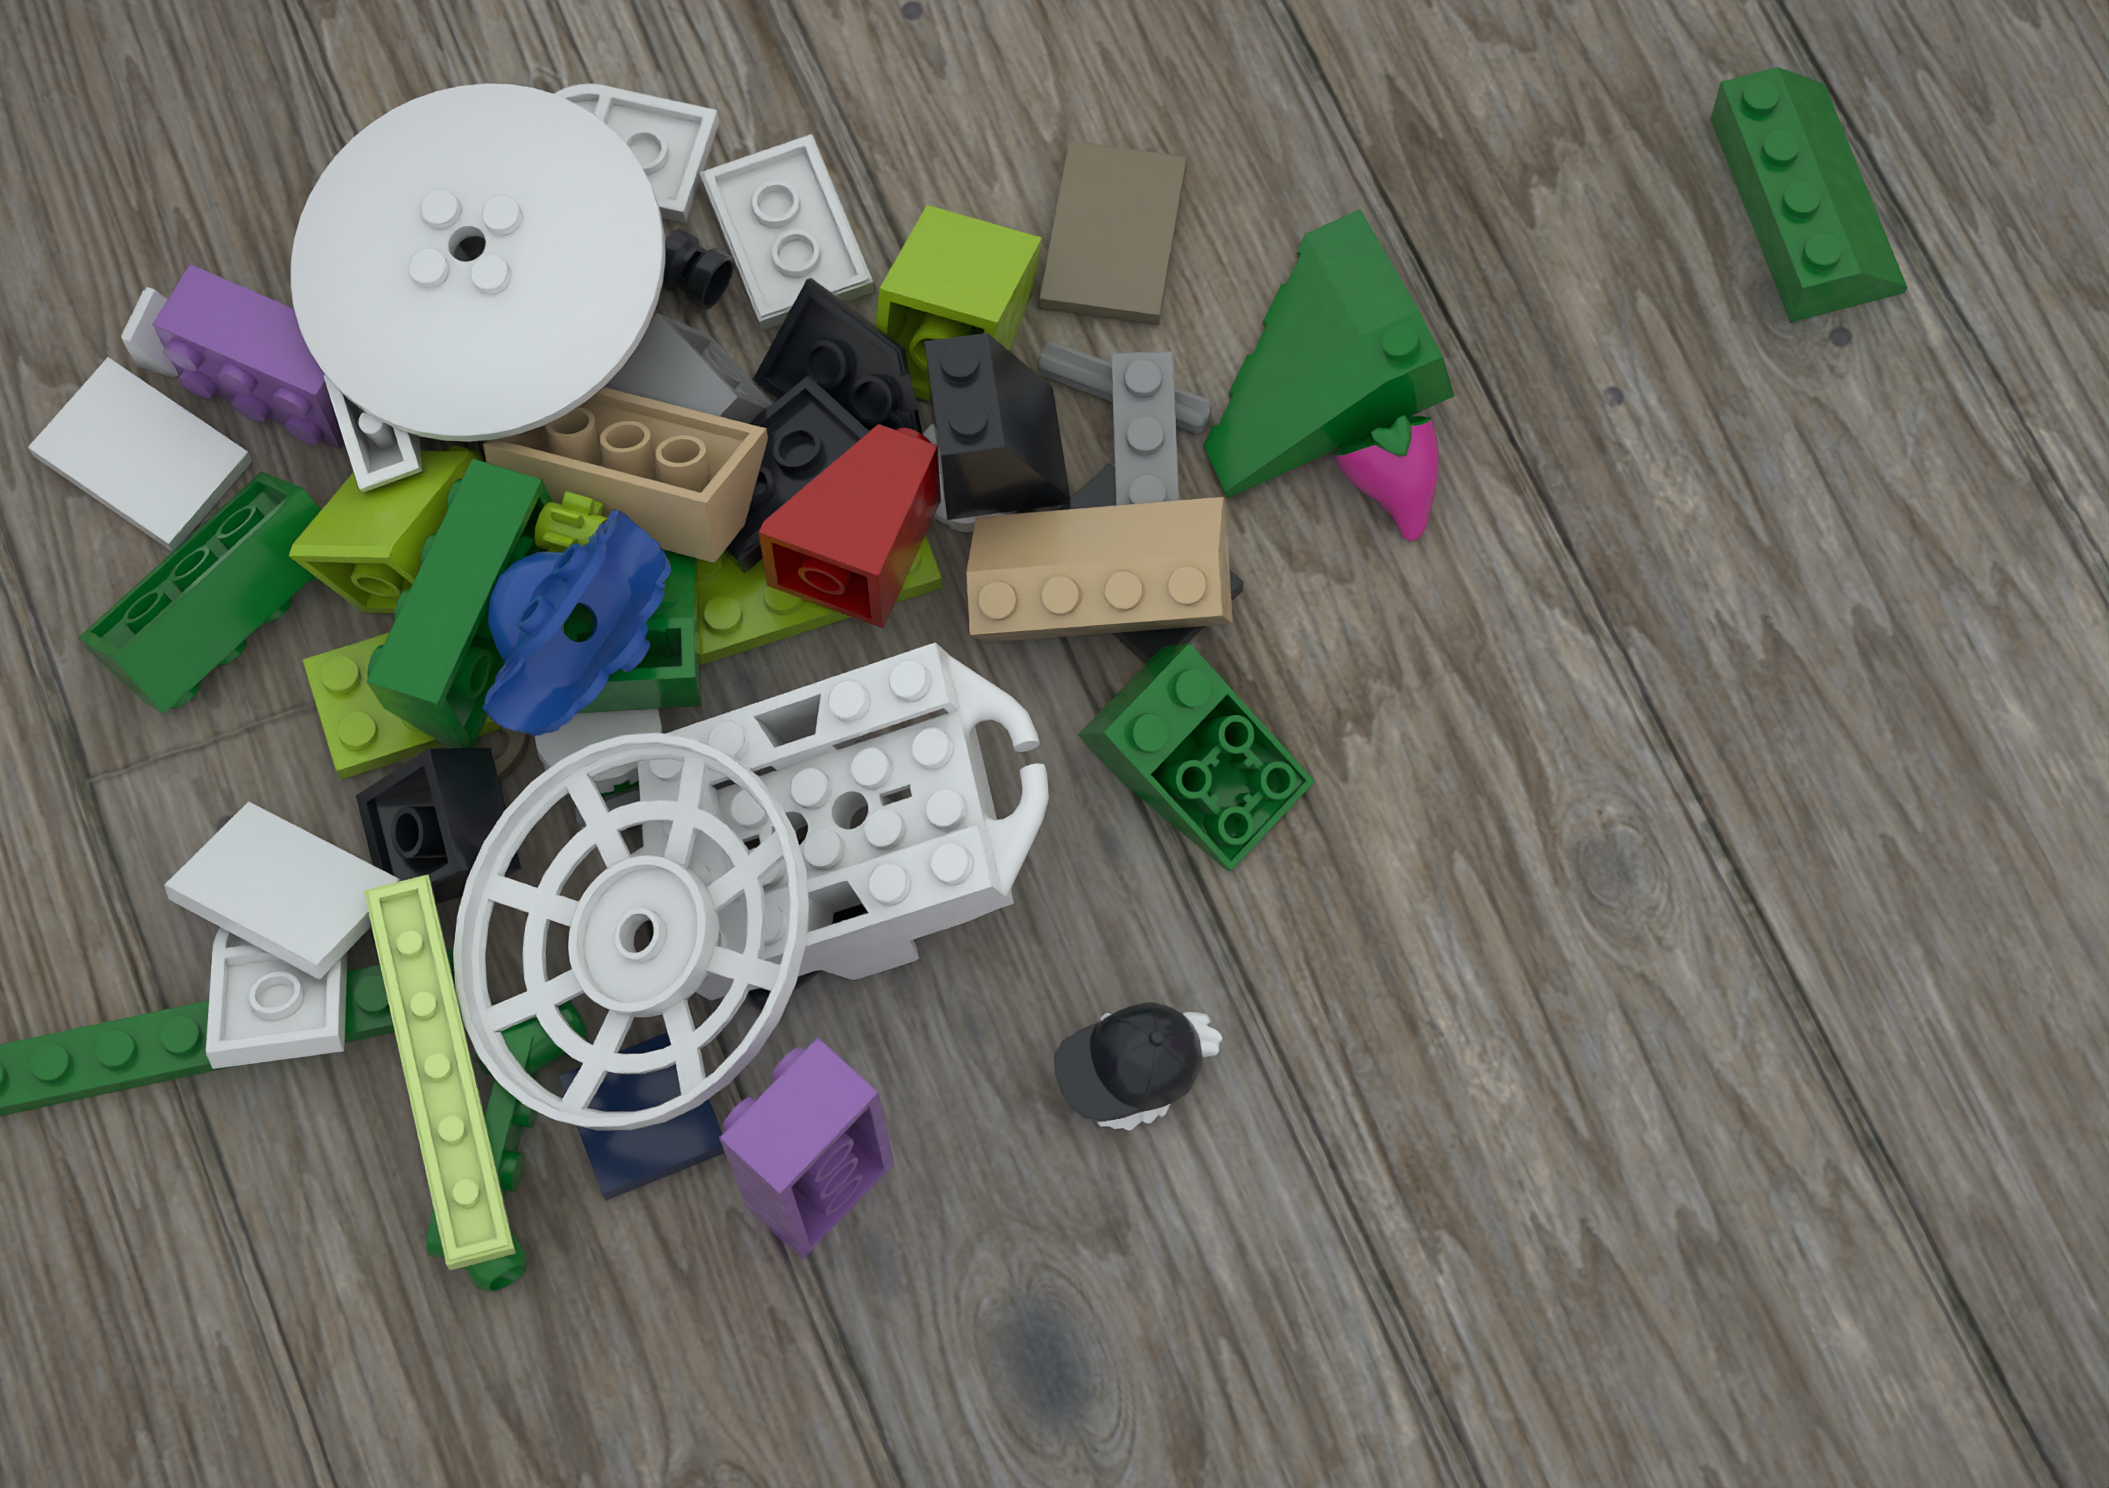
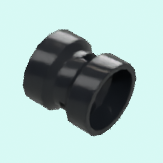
[662,229,735,310]

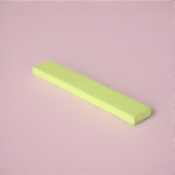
[364,875,516,1271]

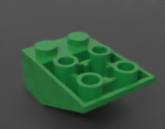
[564,549,702,713]
[1078,643,1315,871]

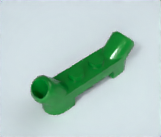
[427,1000,588,1292]

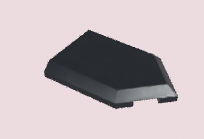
[753,278,923,434]

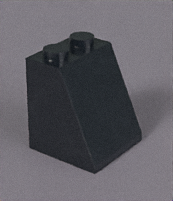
[924,333,1071,520]

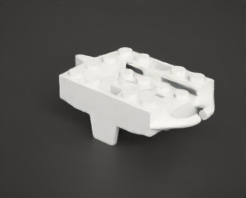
[604,642,1049,1001]

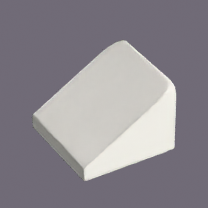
[121,287,178,378]

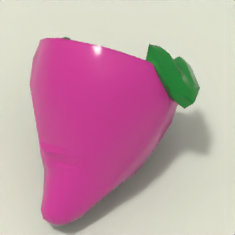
[1335,415,1439,541]

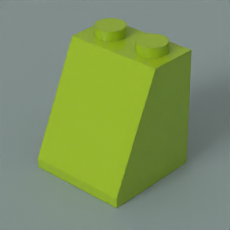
[875,205,1042,402]
[289,446,484,614]

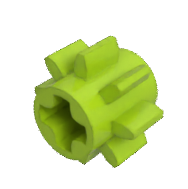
[535,491,608,552]

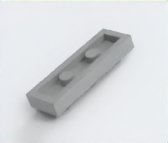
[1111,351,1179,506]

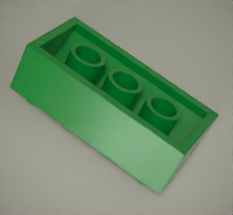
[1710,67,1907,323]
[367,459,553,748]
[78,471,321,714]

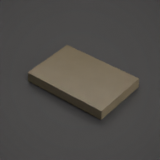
[1039,141,1187,325]

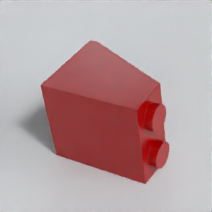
[759,424,941,629]

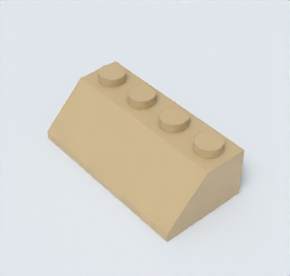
[483,387,768,563]
[966,497,1233,643]

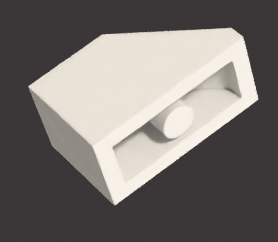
[323,374,422,493]

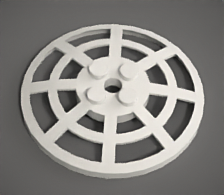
[453,733,809,1130]

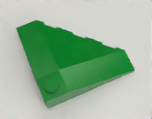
[1203,209,1454,499]

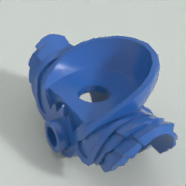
[482,509,671,736]

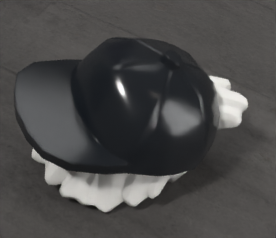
[1054,1002,1223,1131]

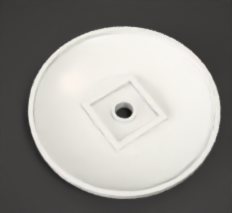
[291,83,665,442]

